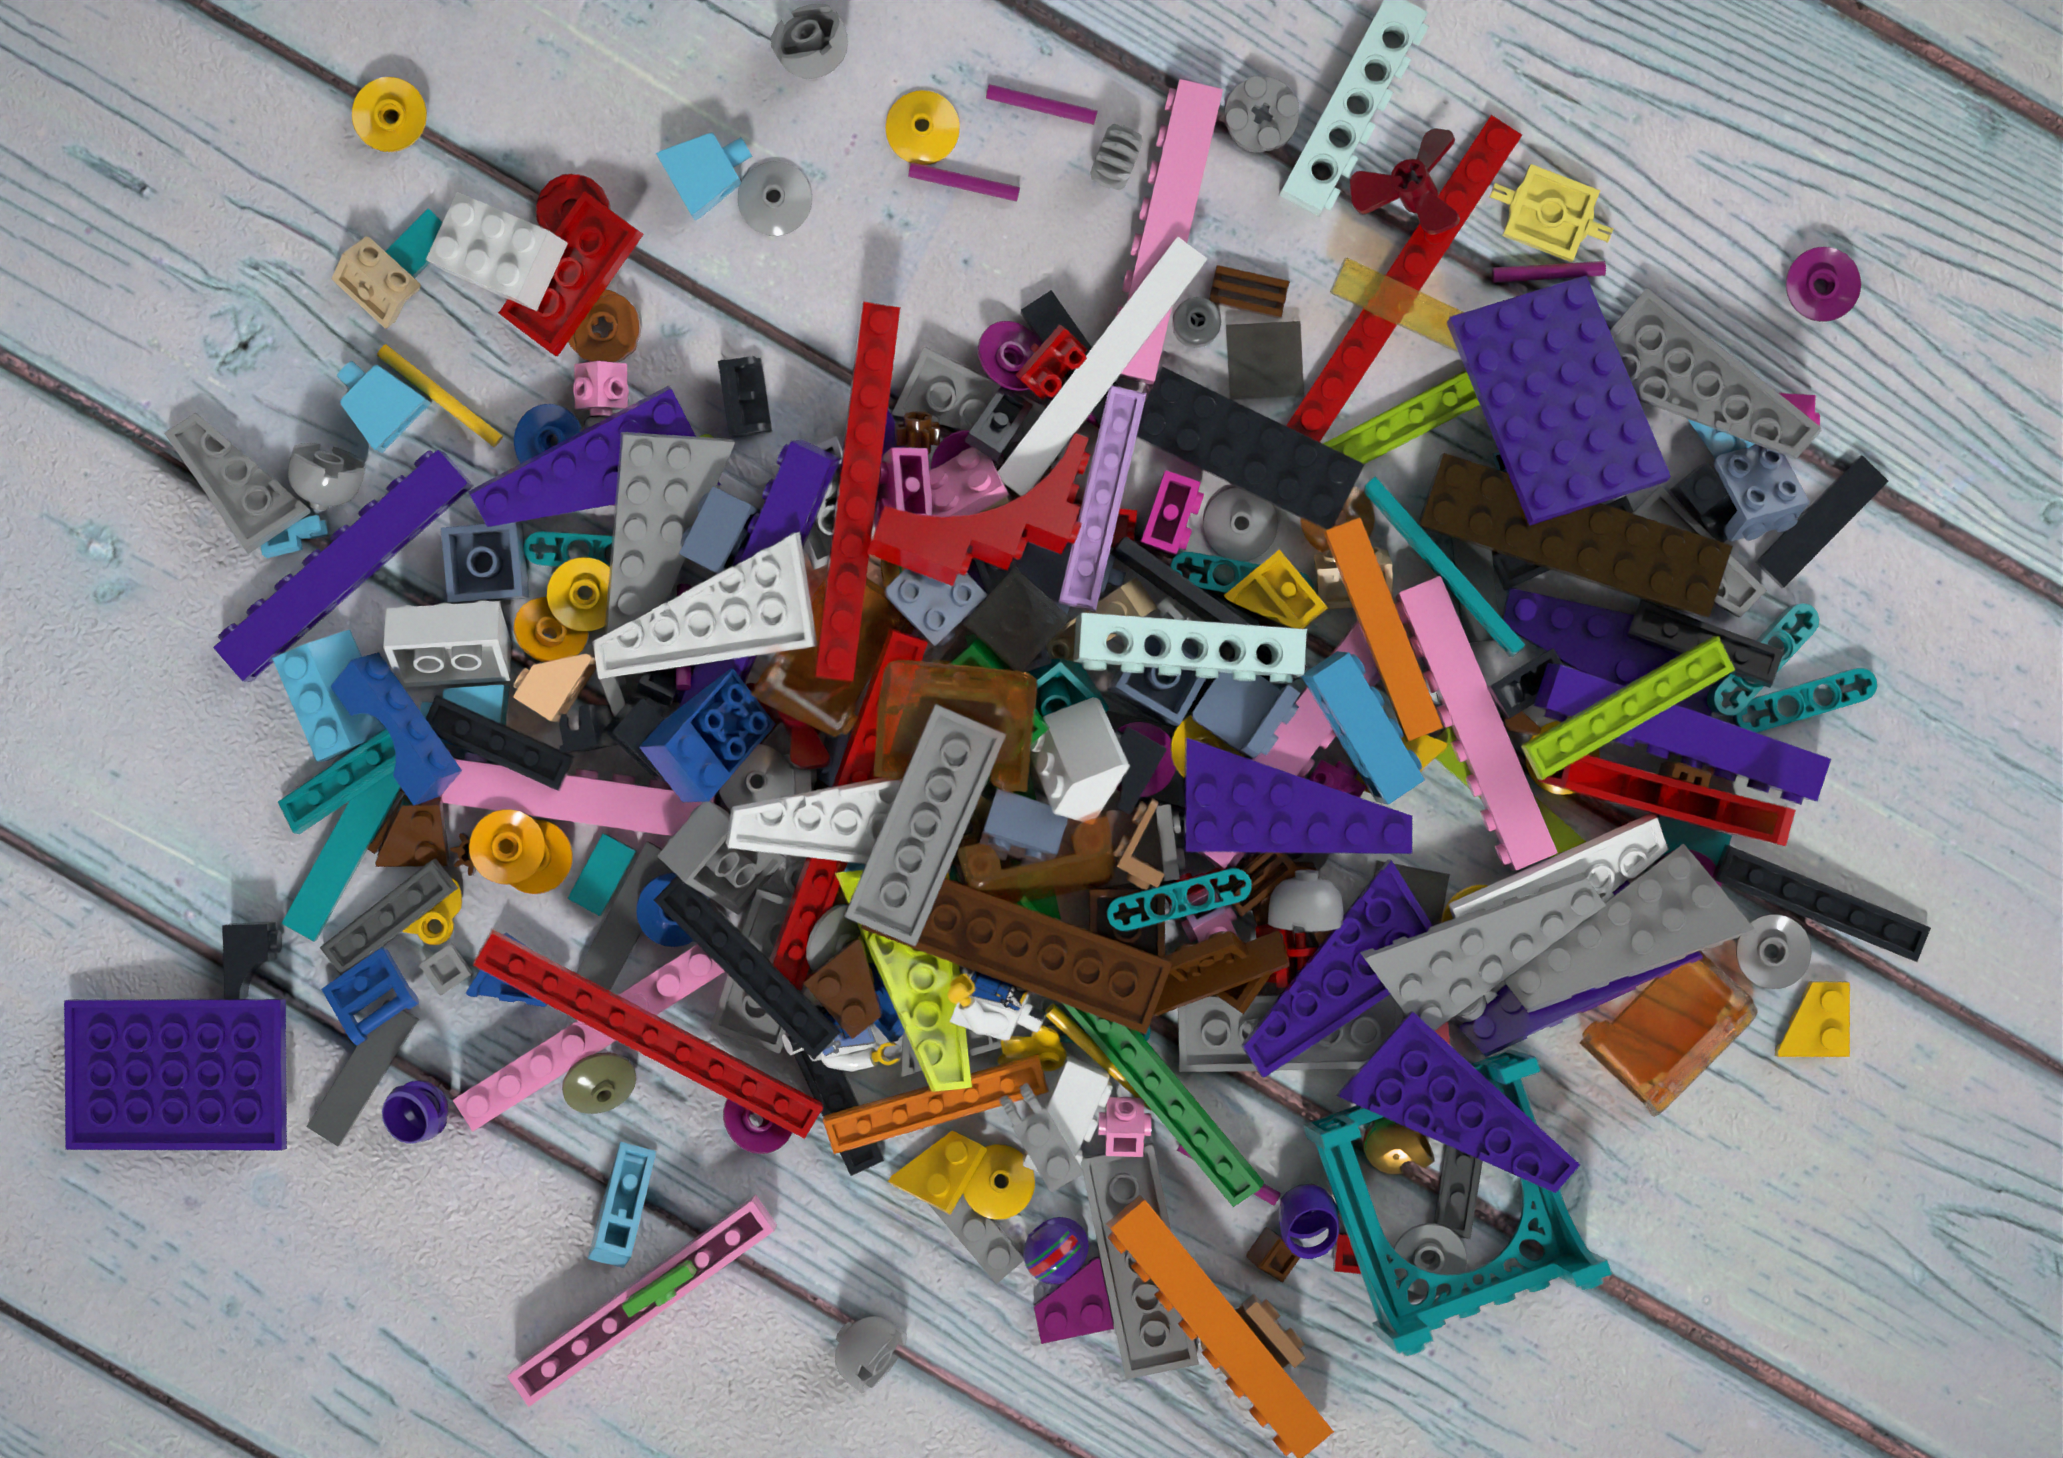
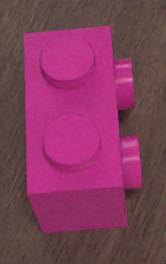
[877,448,933,520]
[1140,470,1204,556]

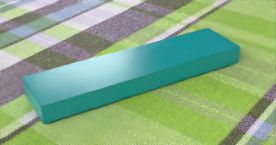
[278,728,396,835]

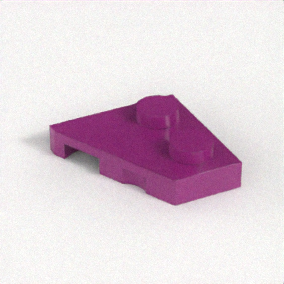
[1034,1256,1114,1344]

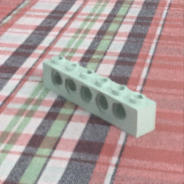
[1279,0,1429,216]
[1073,613,1307,684]

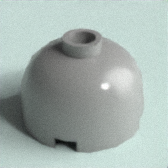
[771,4,848,79]
[288,443,366,510]
[1268,870,1343,931]
[835,1316,907,1393]

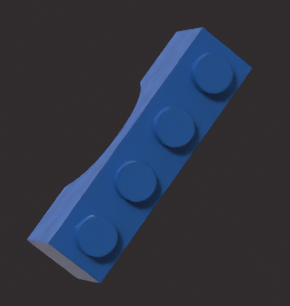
[330,652,462,805]

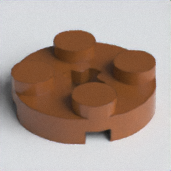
[568,289,641,363]

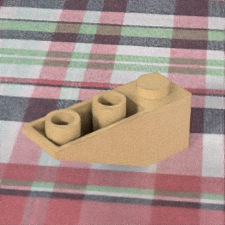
[1044,577,1157,661]

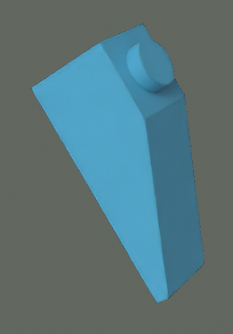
[588,1142,656,1268]

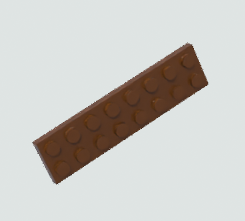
[861,878,1173,1034]

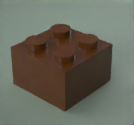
[1089,888,1165,958]

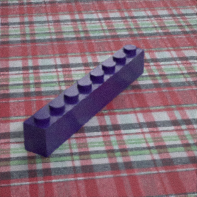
[676,439,841,709]
[213,449,474,682]
[1534,663,1831,805]

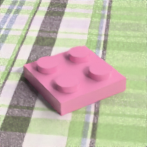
[929,447,1009,517]

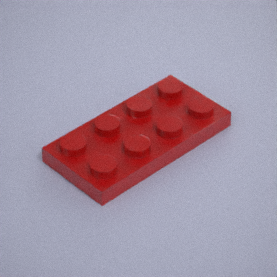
[498,191,644,357]

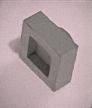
[419,943,473,996]

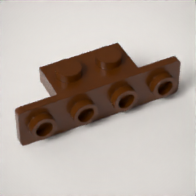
[1154,931,1290,1016]

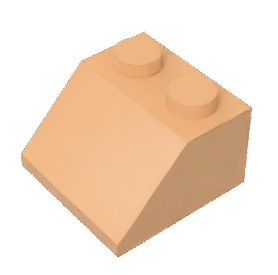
[513,654,596,722]

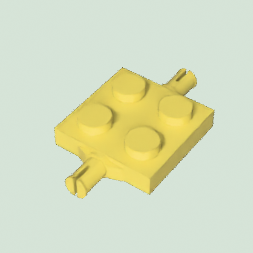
[1489,164,1614,262]

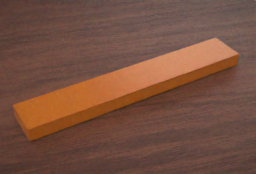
[1324,517,1443,742]
[823,1054,1049,1154]

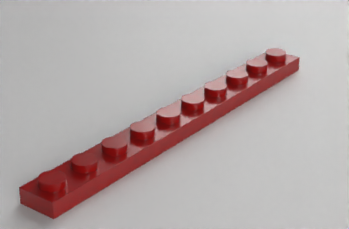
[1286,115,1522,442]
[814,302,901,682]
[769,628,928,991]
[473,929,823,1139]

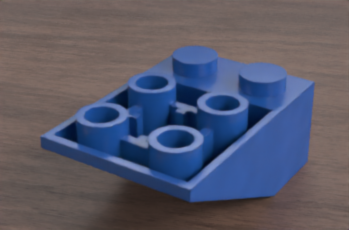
[639,669,776,802]

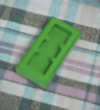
[622,1260,697,1318]

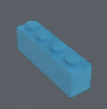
[1301,651,1425,805]

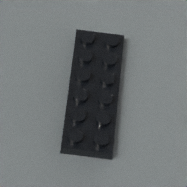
[1136,367,1364,530]

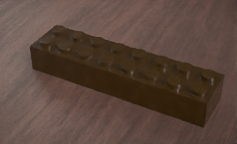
[1418,453,1733,618]

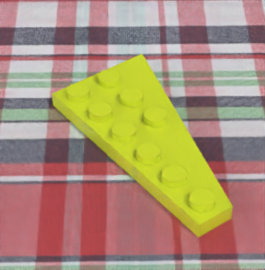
[835,870,972,1092]

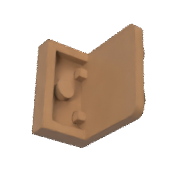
[1113,797,1165,890]
[1200,1294,1306,1397]

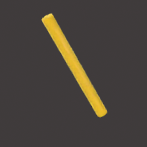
[377,344,503,447]
[1045,1004,1151,1111]

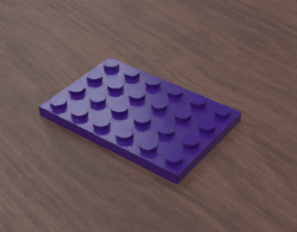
[1447,276,1671,525]
[64,999,287,1151]

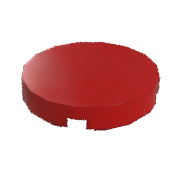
[536,174,610,234]

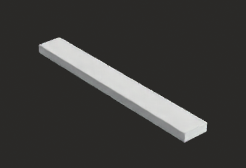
[998,236,1208,497]

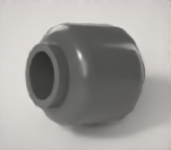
[1172,297,1222,348]

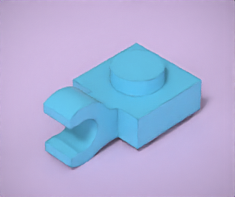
[261,515,328,558]

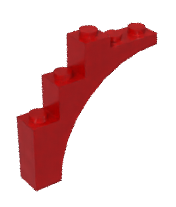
[867,433,1091,586]
[1537,755,1796,846]

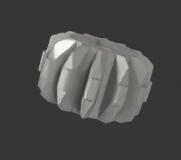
[1090,124,1143,190]

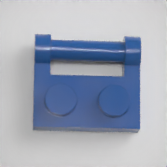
[321,947,419,1046]

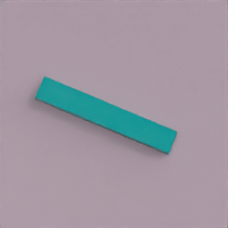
[1364,476,1525,658]
[281,771,401,942]

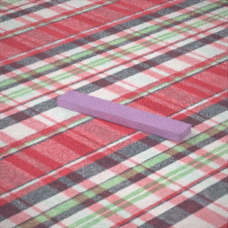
[1059,386,1146,612]

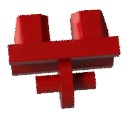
[1015,325,1087,400]
[1256,924,1318,988]

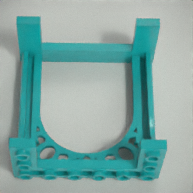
[1303,1049,1612,1356]

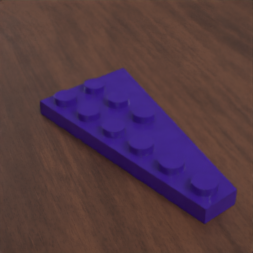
[468,385,721,527]
[1502,588,1718,717]
[1184,737,1413,854]
[1241,859,1432,1078]
[1459,880,1703,1057]
[1336,1011,1580,1193]

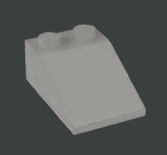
[658,801,786,915]

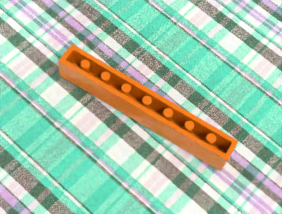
[1106,1195,1334,1458]

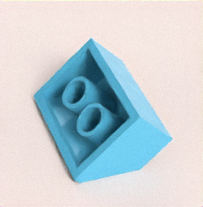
[272,630,386,762]

